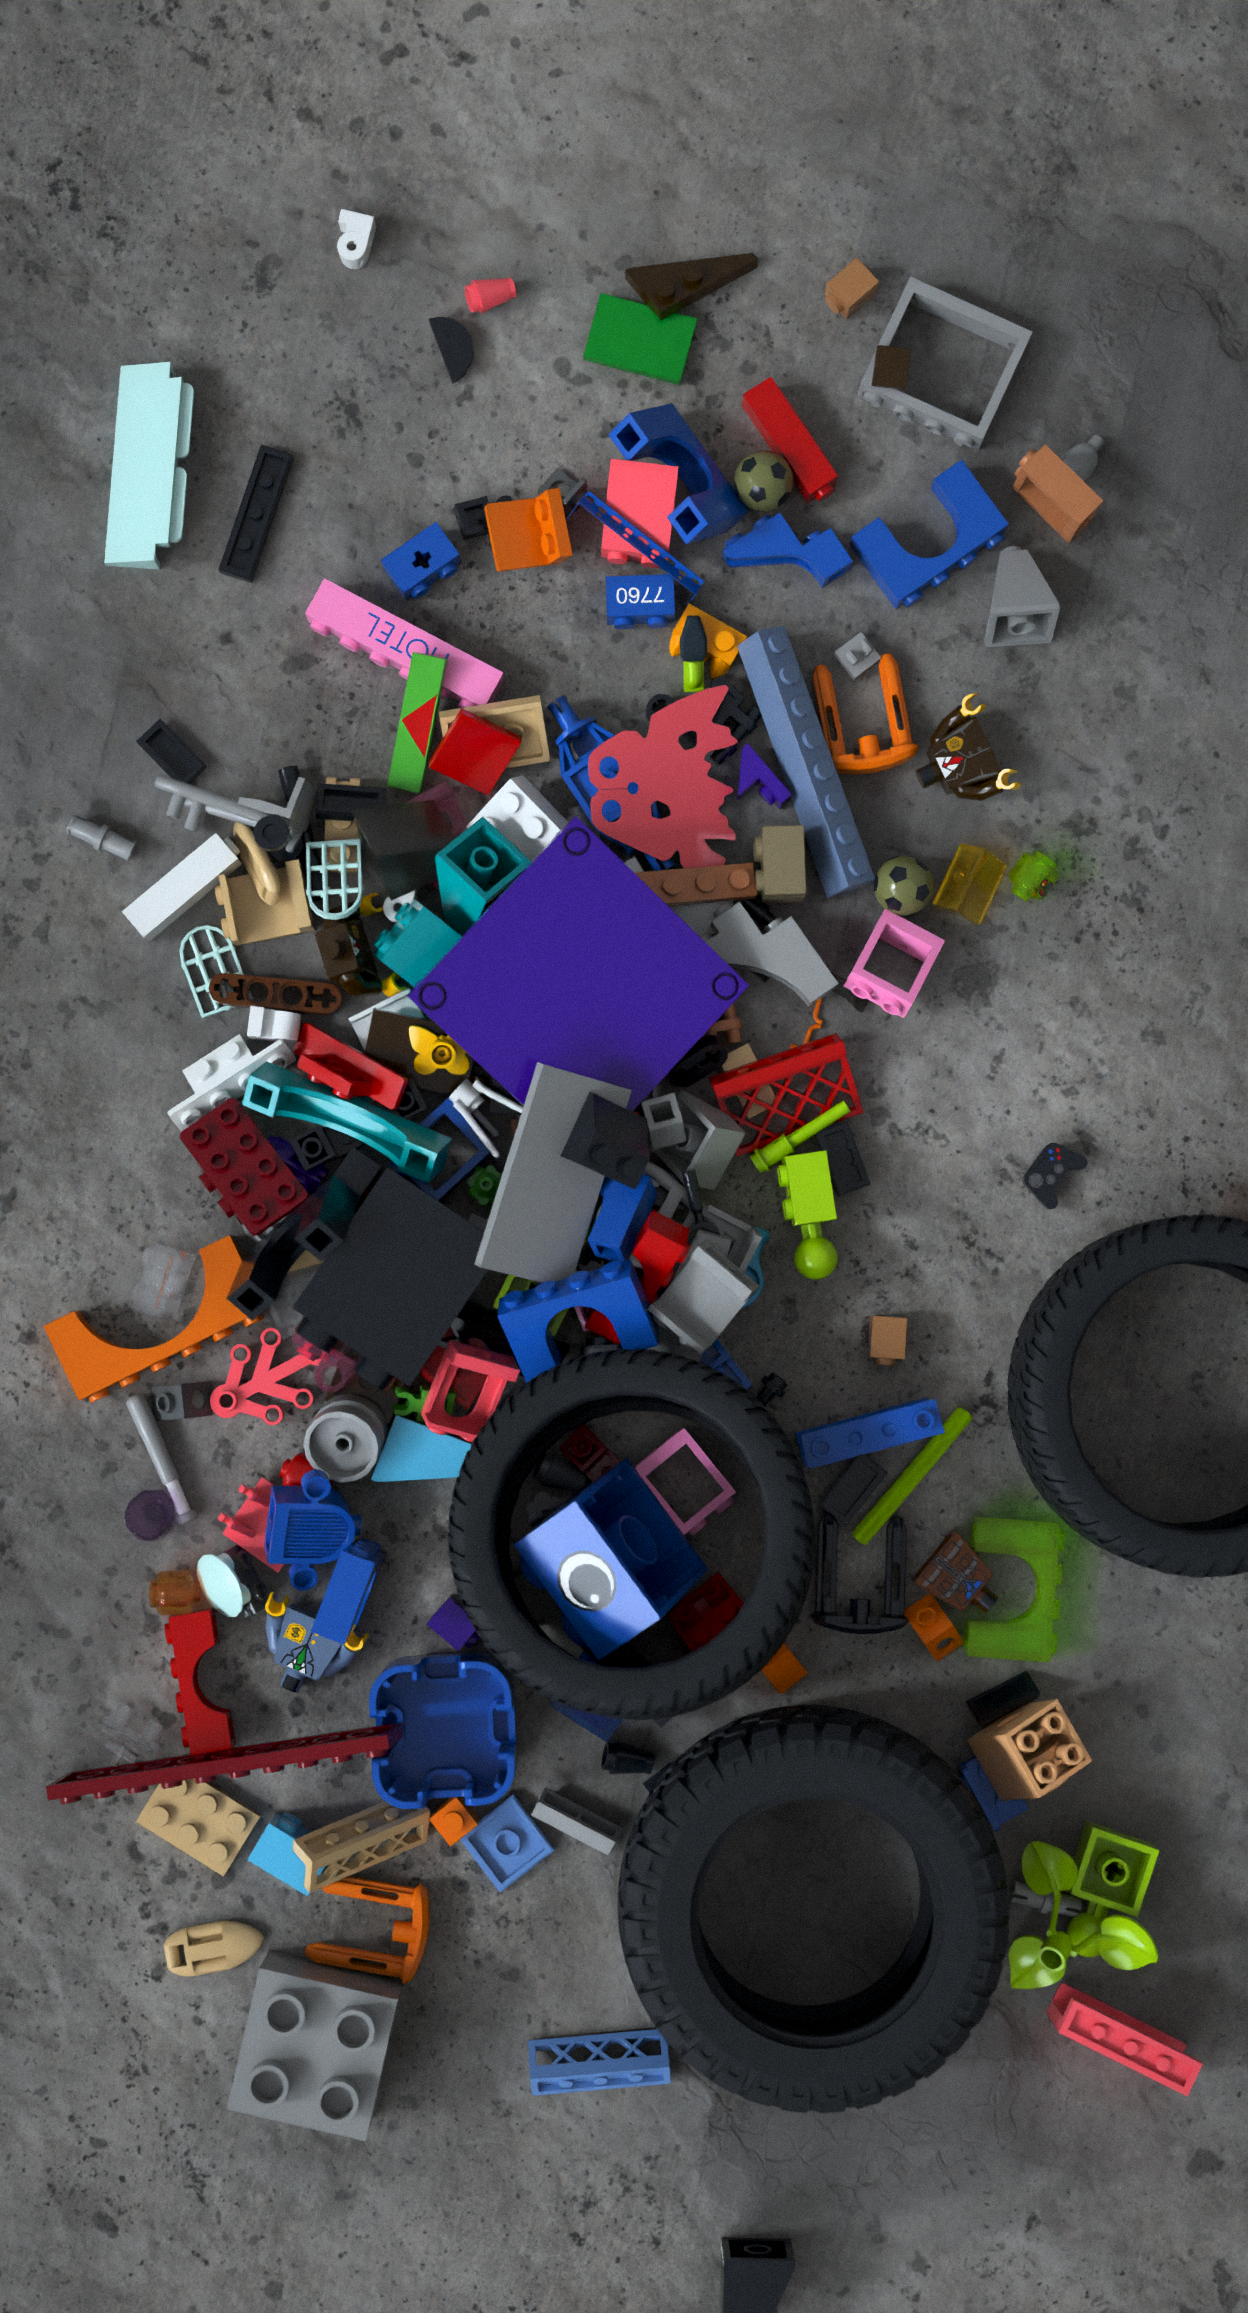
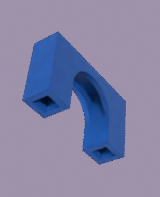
[608,403,749,545]
[849,459,1009,610]
[587,1173,657,1262]
[497,1259,659,1383]
[311,1538,386,1644]

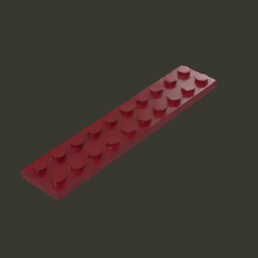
[46,1722,404,1804]

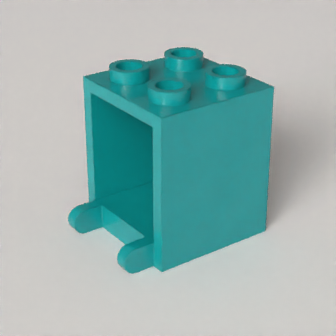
[372,899,462,987]

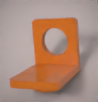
[905,1594,964,1661]

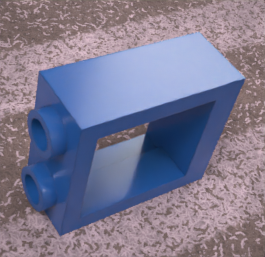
[389,1098,491,1202]

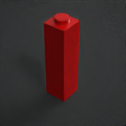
[741,377,838,504]

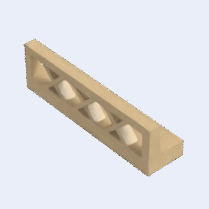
[293,1801,430,1893]

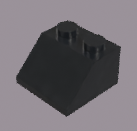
[561,1092,650,1190]

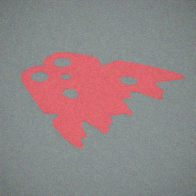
[588,685,738,868]

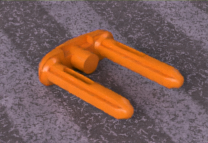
[812,653,919,775]
[305,1876,431,1984]

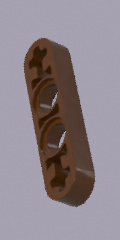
[209,973,342,1016]

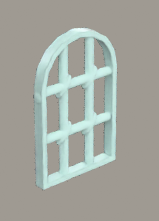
[306,838,364,920]
[179,925,253,1019]

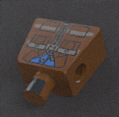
[911,1530,998,1613]

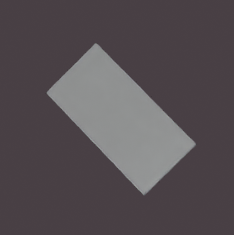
[475,1062,632,1283]

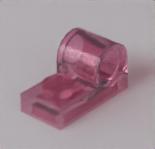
[292,1333,357,1393]

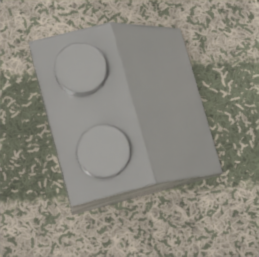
[655,1090,746,1190]

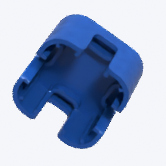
[369,1652,518,1809]

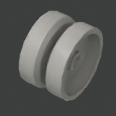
[303,1394,388,1483]

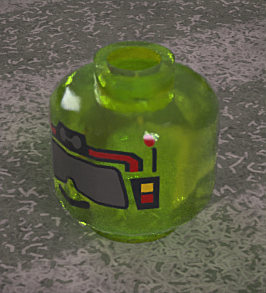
[1008,850,1059,902]

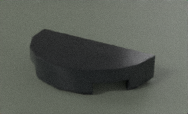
[428,316,474,384]

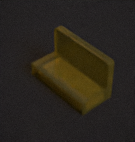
[932,843,1006,925]

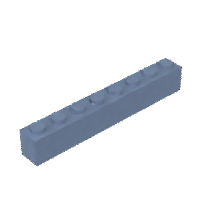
[737,625,875,898]

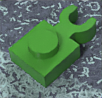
[392,1385,456,1423]

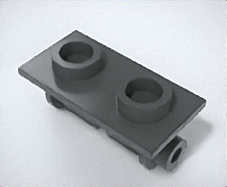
[216,1544,269,1618]

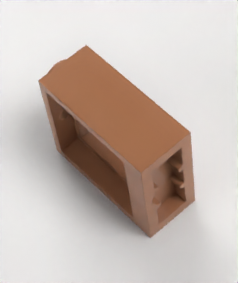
[1012,444,1103,543]

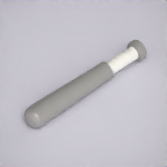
[126,1394,197,1524]

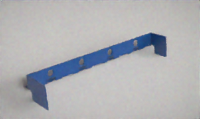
[566,491,704,607]

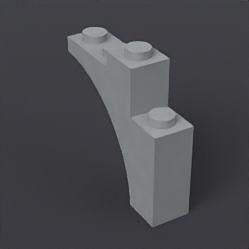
[701,902,839,1007]

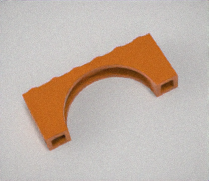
[43,1235,269,1403]

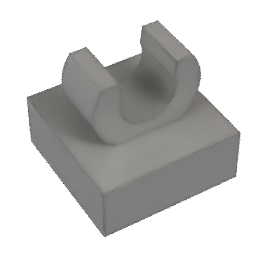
[833,632,881,681]

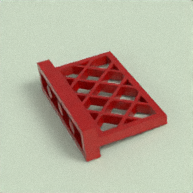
[708,1033,864,1157]

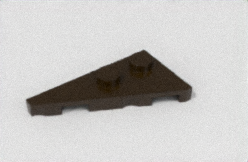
[625,253,758,320]

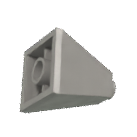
[984,546,1060,648]

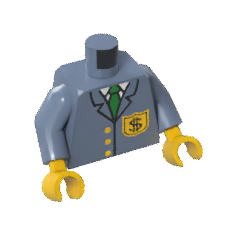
[265,1592,369,1693]

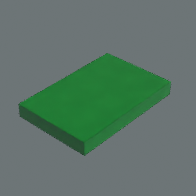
[583,293,697,385]

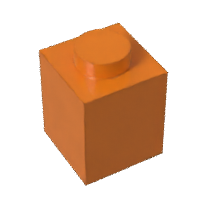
[429,1797,480,1847]

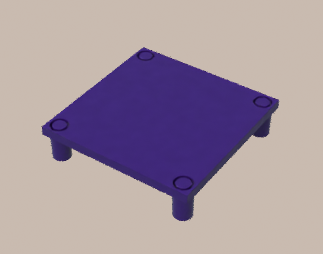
[407,816,749,1112]

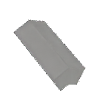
[531,1787,622,1855]

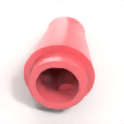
[465,277,516,314]

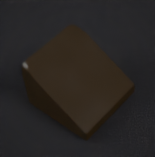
[871,345,911,390]

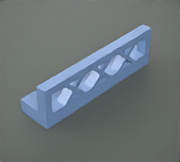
[528,2029,671,2096]

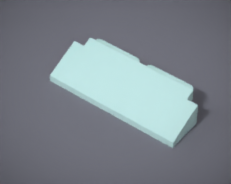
[104,362,194,570]

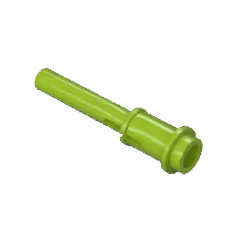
[750,1100,851,1173]

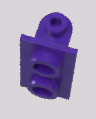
[268,1135,329,1194]

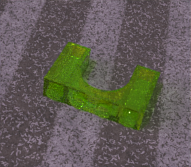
[963,1515,1064,1663]

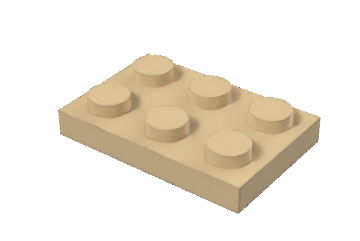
[439,695,550,769]
[136,1778,262,1877]

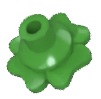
[467,1165,503,1206]

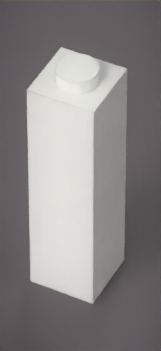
[122,833,242,942]

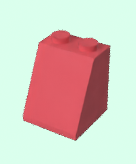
[601,459,679,568]

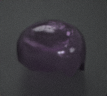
[124,1489,178,1542]

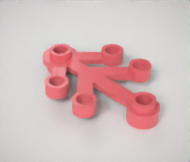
[210,1328,333,1425]

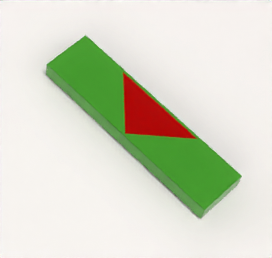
[387,652,448,794]

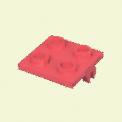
[217,1477,285,1573]

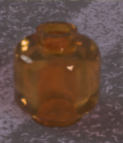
[149,1570,201,1616]

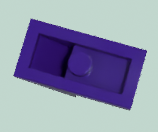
[737,743,792,809]

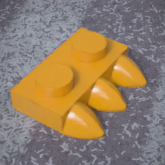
[669,604,747,679]

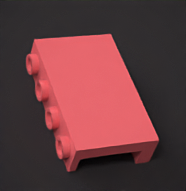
[1046,1982,1203,2097]

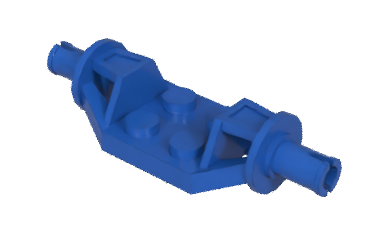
[547,695,675,871]

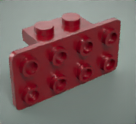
[180,1098,308,1236]

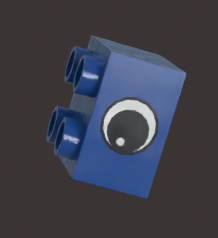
[514,1457,709,1661]

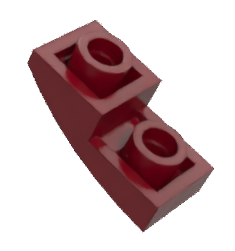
[560,1424,621,1482]

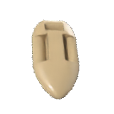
[233,822,281,906]
[163,1920,264,1977]

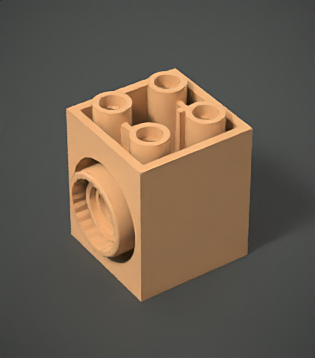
[967,1699,1092,1801]

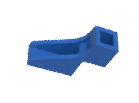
[722,513,853,588]

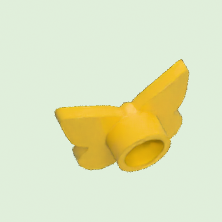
[409,1025,470,1075]

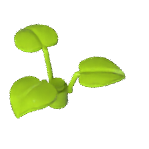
[1009,1841,1159,1989]

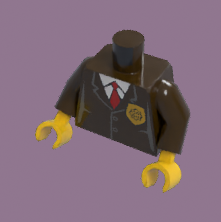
[915,693,1021,801]
[315,893,407,997]

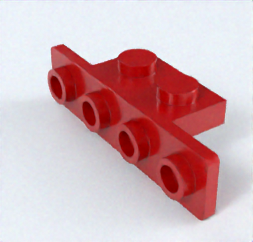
[294,1023,408,1109]

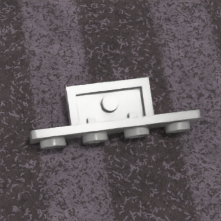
[167,1034,296,1132]

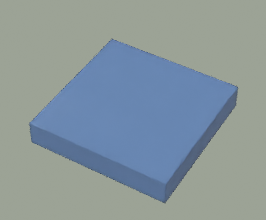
[460,1793,555,1893]

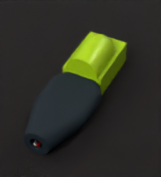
[680,615,707,692]

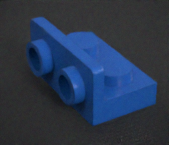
[958,1756,1029,1832]

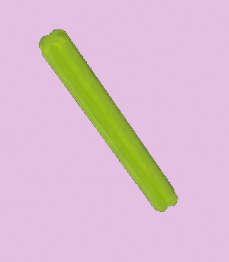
[852,1407,973,1545]

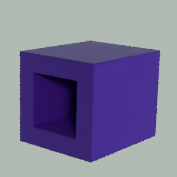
[427,1595,479,1651]

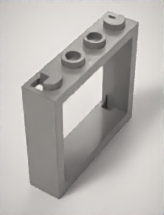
[857,276,1033,450]

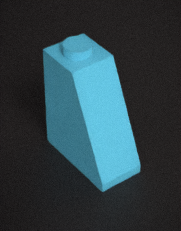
[371,1415,472,1482]

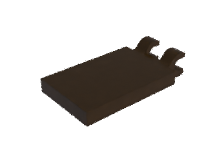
[364,1008,489,1095]

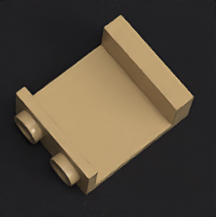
[215,859,315,946]

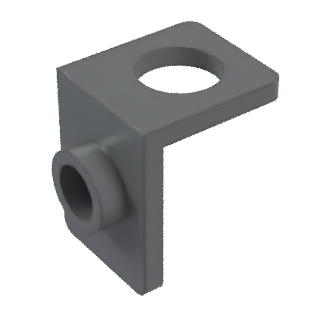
[538,468,588,518]
[151,1381,214,1421]

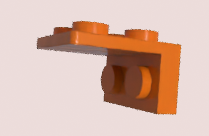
[484,488,573,572]

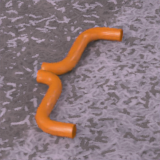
[790,998,823,1048]

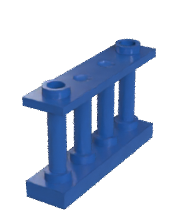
[795,1397,945,1469]

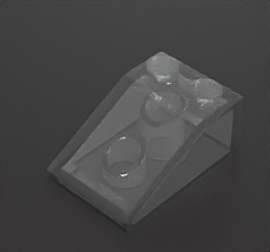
[130,1242,197,1320]

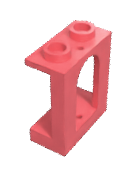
[421,1339,520,1443]

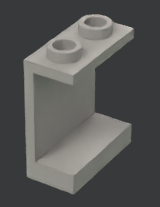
[648,1241,760,1355]

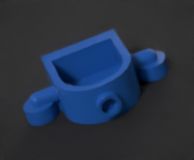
[264,1469,361,1591]

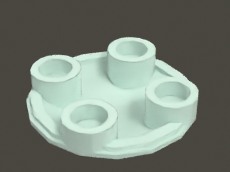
[196,1553,251,1617]

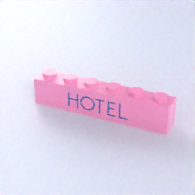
[305,578,505,708]

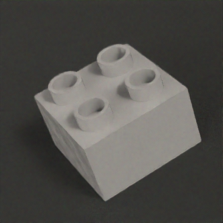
[227,1950,403,2141]

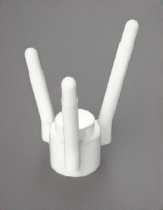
[449,1079,523,1158]

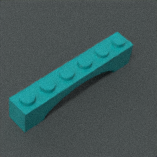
[242,1061,452,1183]

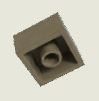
[753,825,806,905]

